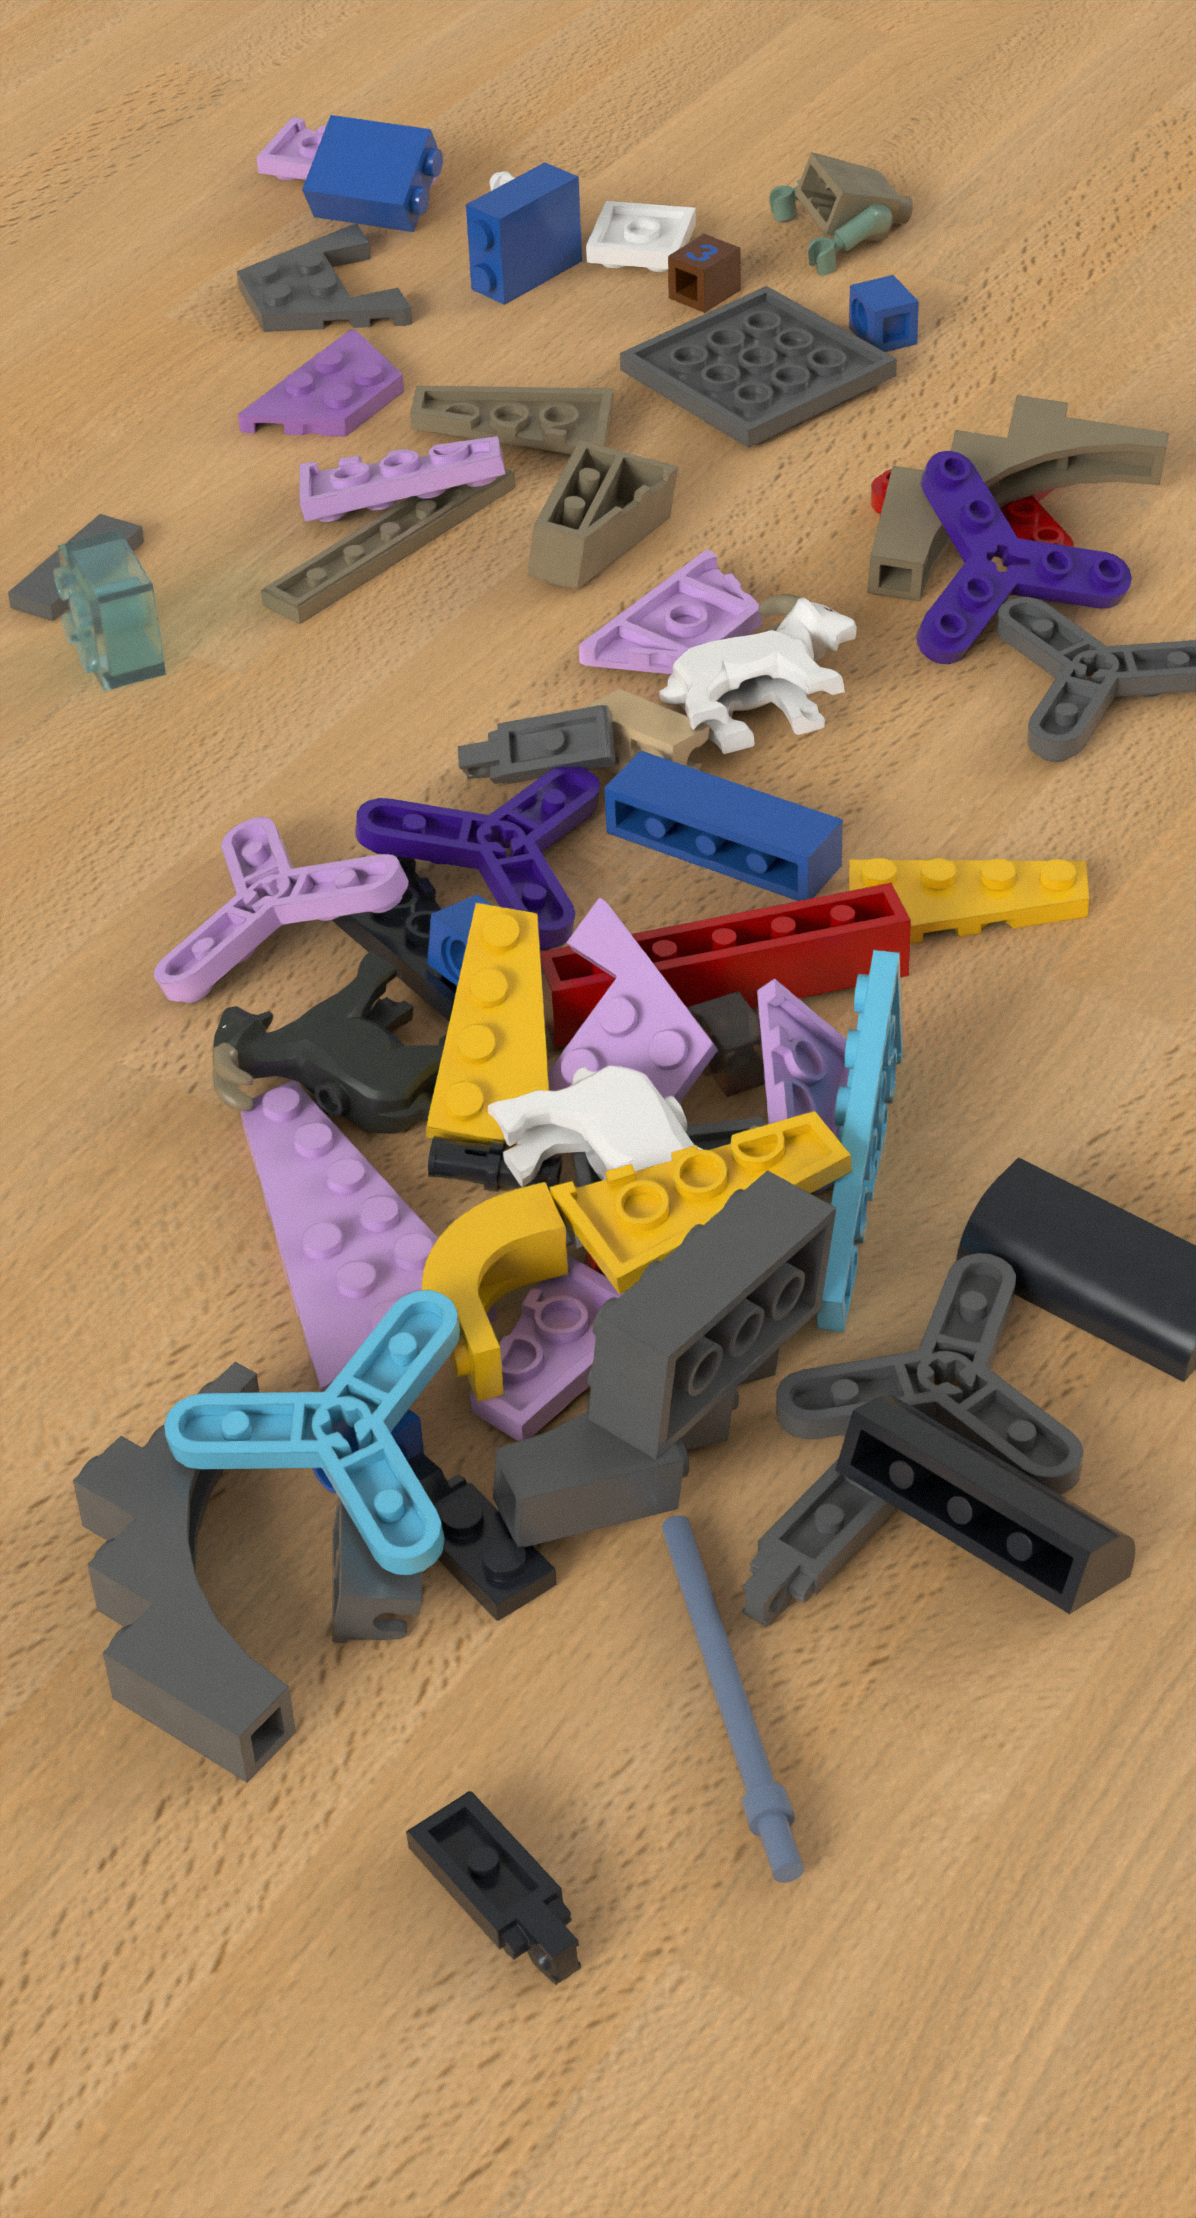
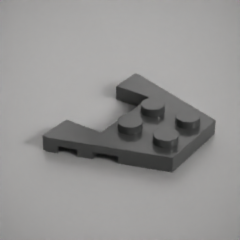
[237,224,412,332]

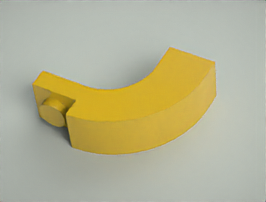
[422,1182,568,1402]

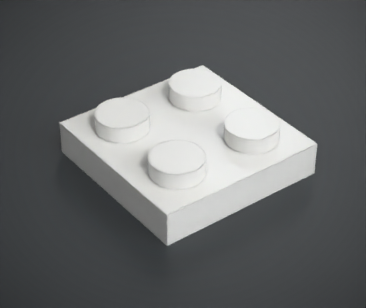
[586,201,696,272]

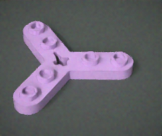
[154,817,409,1003]

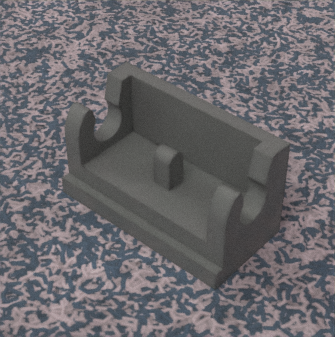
[332,1496,422,1643]

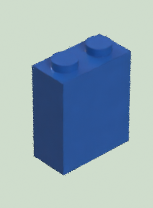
[302,115,443,232]
[466,163,582,305]

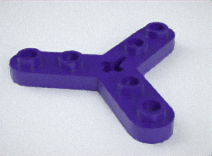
[916,451,1132,664]
[355,767,600,949]

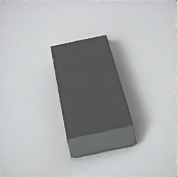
[8,514,144,621]

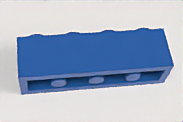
[605,750,843,901]

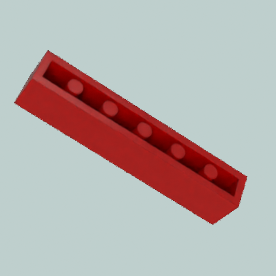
[540,883,911,1048]

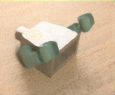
[769,152,913,275]

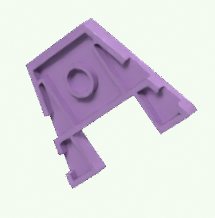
[548,897,718,1104]

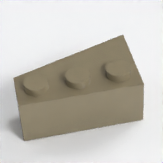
[527,440,678,590]

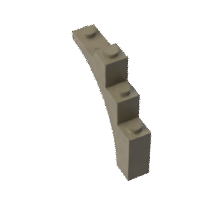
[867,395,1169,601]

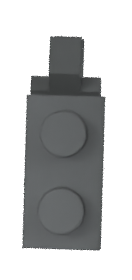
[458,705,616,784]
[742,1458,897,1627]

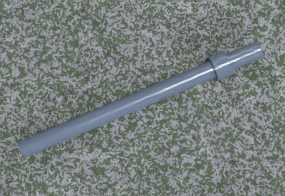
[662,1515,804,1883]

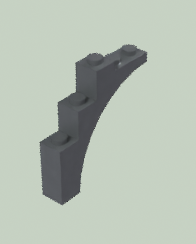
[493,1348,779,1547]
[73,1362,296,1783]

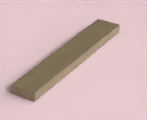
[261,468,515,624]

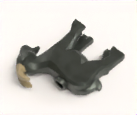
[212,951,447,1134]

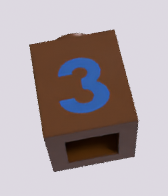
[668,234,741,313]

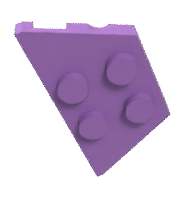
[238,329,404,437]

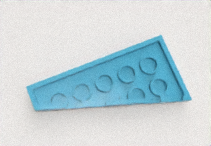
[816,950,904,1332]

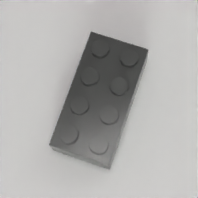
[587,1170,836,1460]

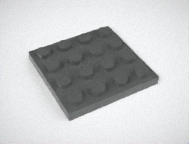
[620,286,897,448]

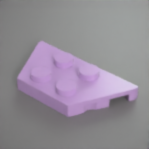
[578,549,762,674]

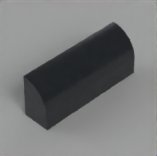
[956,1157,1196,1382]
[835,1395,1135,1614]

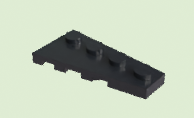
[332,855,457,1022]

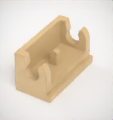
[582,688,710,775]

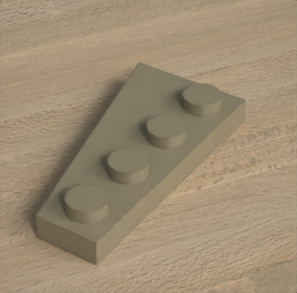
[410,386,613,454]

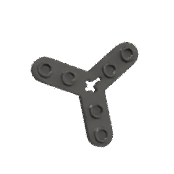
[997,597,1196,762]
[776,1253,1083,1495]

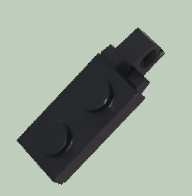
[407,1452,557,1621]
[406,1791,581,1985]

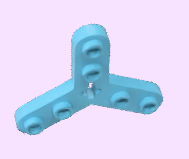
[164,1290,460,1575]

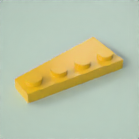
[849,858,1089,944]
[426,903,549,1148]
[549,1111,852,1295]

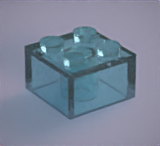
[53,529,166,691]

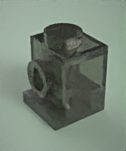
[687,991,765,1097]

